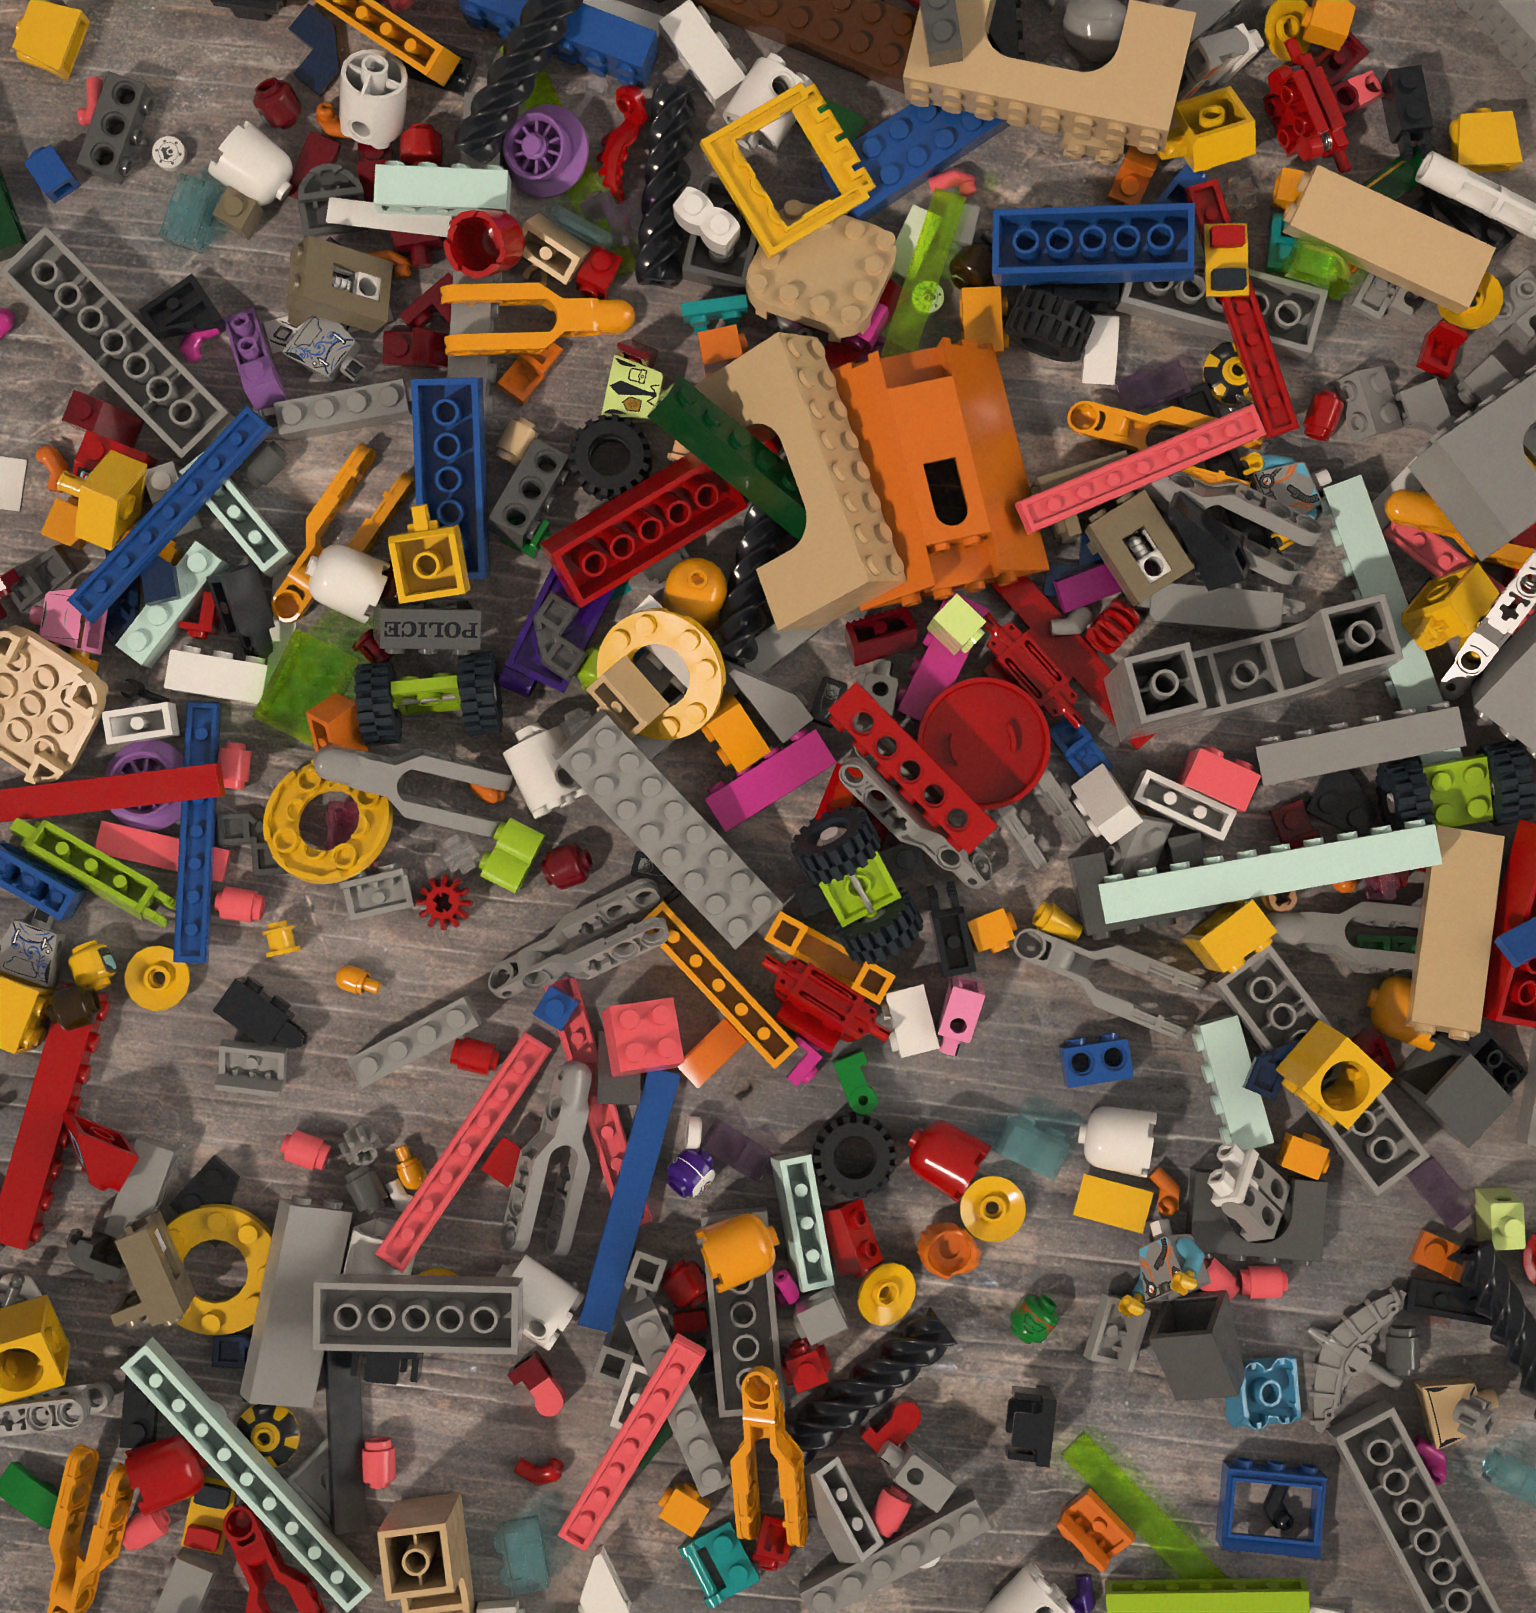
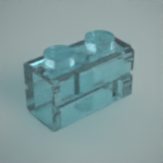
[159,173,222,254]
[494,1515,551,1596]

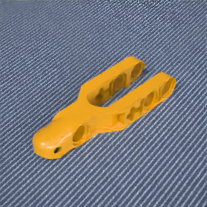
[440,283,635,356]
[1067,401,1265,487]
[271,442,415,623]
[1385,489,1535,570]
[730,1365,808,1547]
[47,1444,135,1613]

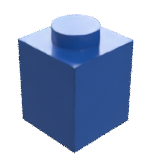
[23,144,81,204]
[533,984,581,1031]

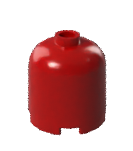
[443,209,525,279]
[907,1120,991,1203]
[125,1435,210,1516]

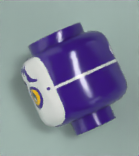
[667,1149,715,1198]

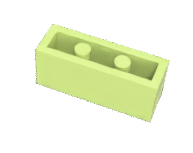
[926,593,986,656]

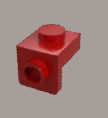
[576,244,623,300]
[1416,321,1468,380]
[179,591,220,639]

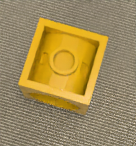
[0,971,58,1054]
[1275,1020,1393,1130]
[0,1294,71,1405]

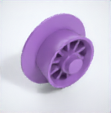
[504,104,589,198]
[104,740,184,831]

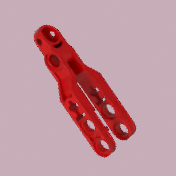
[223,1503,327,1613]

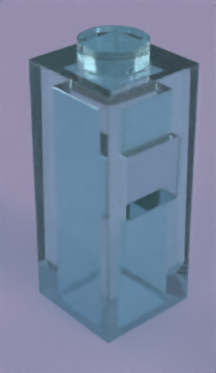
[1481,1447,1536,1507]

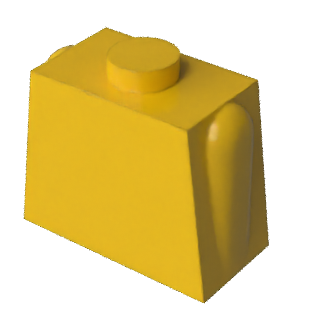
[12,0,90,81]
[1449,108,1523,174]

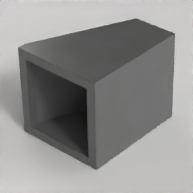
[1390,1032,1514,1148]
[1149,1290,1245,1401]

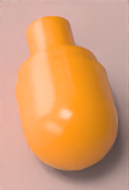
[336,965,382,995]
[395,1144,427,1190]

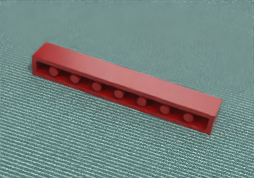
[0,983,110,1250]

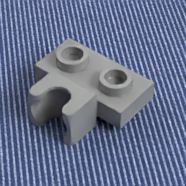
[1485,270,1536,345]
[1349,272,1419,323]

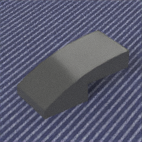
[8,545,78,612]

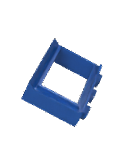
[1215,1457,1328,1559]

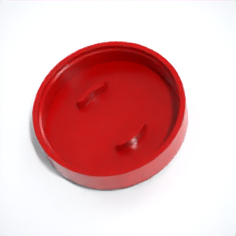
[917,677,1051,810]

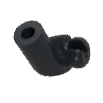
[1263,1484,1294,1531]

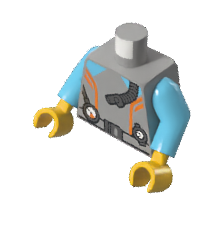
[1240,452,1332,551]
[1118,1219,1211,1317]

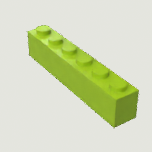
[1105,1577,1310,1613]

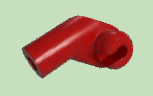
[513,1457,564,1486]

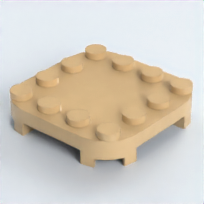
[746,200,897,343]
[0,625,108,785]

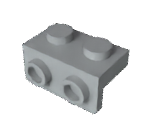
[1335,365,1403,442]
[1104,813,1173,879]
[339,863,416,921]
[214,1039,287,1098]
[1083,1293,1151,1372]

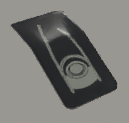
[810,676,847,728]
[631,851,675,886]

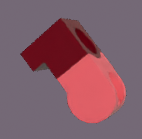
[1331,70,1385,118]
[507,1351,565,1417]

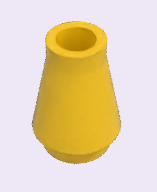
[1032,901,1083,943]

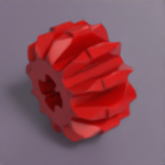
[1086,598,1140,655]
[416,875,473,931]

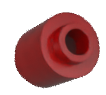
[1303,390,1344,442]
[450,1037,501,1076]

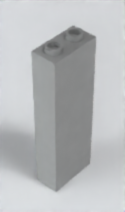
[240,1195,353,1408]

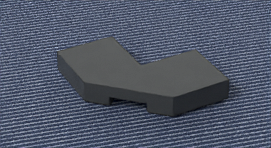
[533,591,588,682]
[216,811,288,876]

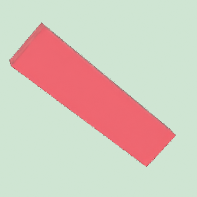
[95,820,232,882]

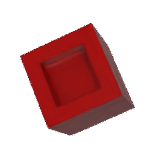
[481,1137,522,1188]

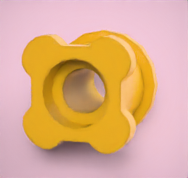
[262,920,301,958]

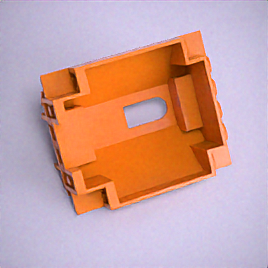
[831,337,1050,611]

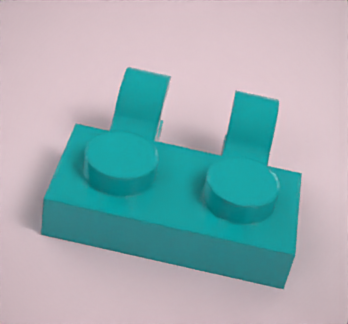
[681,294,748,335]

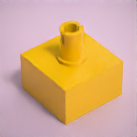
[57,450,148,551]

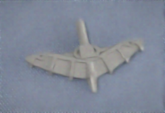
[1307,1286,1407,1434]

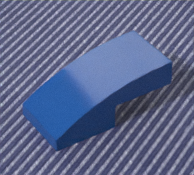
[1049,718,1113,779]

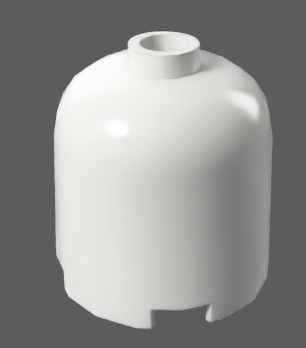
[208,121,293,206]
[305,544,390,624]
[1078,1106,1157,1178]

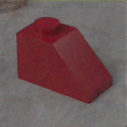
[62,390,144,448]

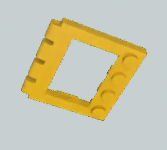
[699,82,876,259]

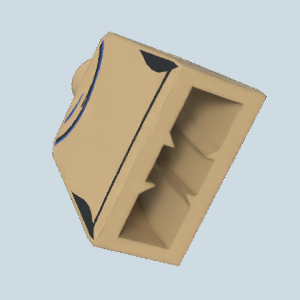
[1413,1377,1499,1449]

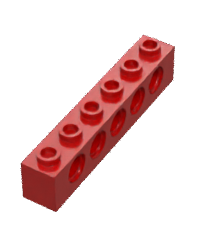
[827,681,998,854]

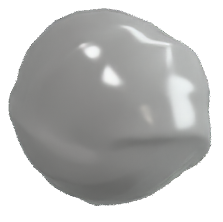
[1063,0,1127,62]

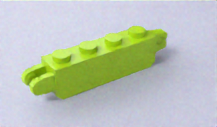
[9,818,176,928]

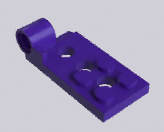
[498,567,616,698]

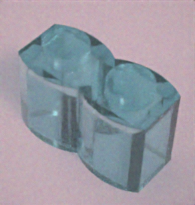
[993,1112,1071,1181]

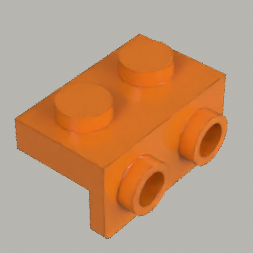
[1056,1487,1136,1572]

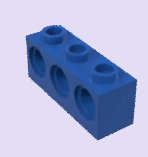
[0,840,88,921]

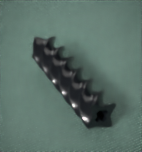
[453,0,583,165]
[635,82,697,289]
[713,503,789,668]
[1447,1237,1536,1420]
[785,1307,958,1467]

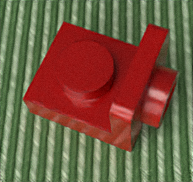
[751,1515,791,1571]

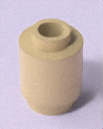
[495,417,539,468]

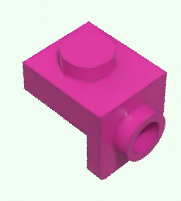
[786,1034,823,1087]

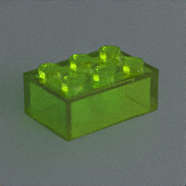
[252,628,361,746]

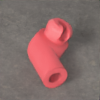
[77,76,103,126]
[928,169,977,197]

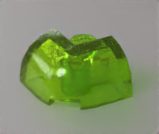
[1281,238,1350,301]

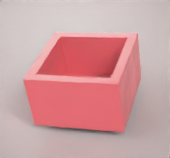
[1175,745,1261,813]
[601,997,684,1077]

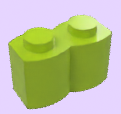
[478,818,547,894]

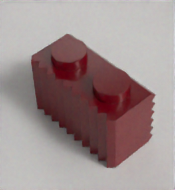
[845,607,917,667]

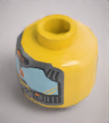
[68,940,118,991]

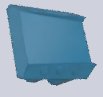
[1224,1355,1302,1430]

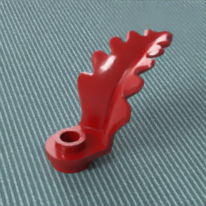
[596,84,648,203]

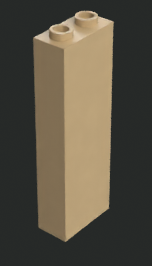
[1282,165,1496,314]
[1405,825,1505,1041]

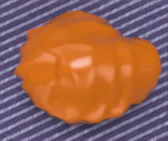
[916,1222,982,1280]

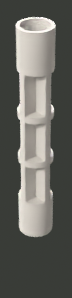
[1415,151,1536,240]

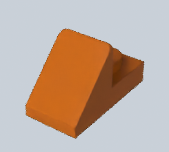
[1106,145,1160,205]
[1408,1229,1462,1283]

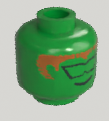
[1010,1294,1059,1344]

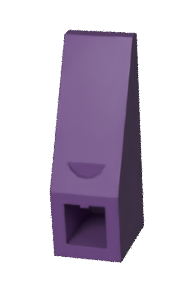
[223,307,287,410]

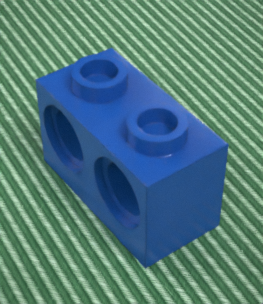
[1059,1032,1134,1088]

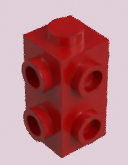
[822,1198,883,1278]
[781,1337,832,1394]

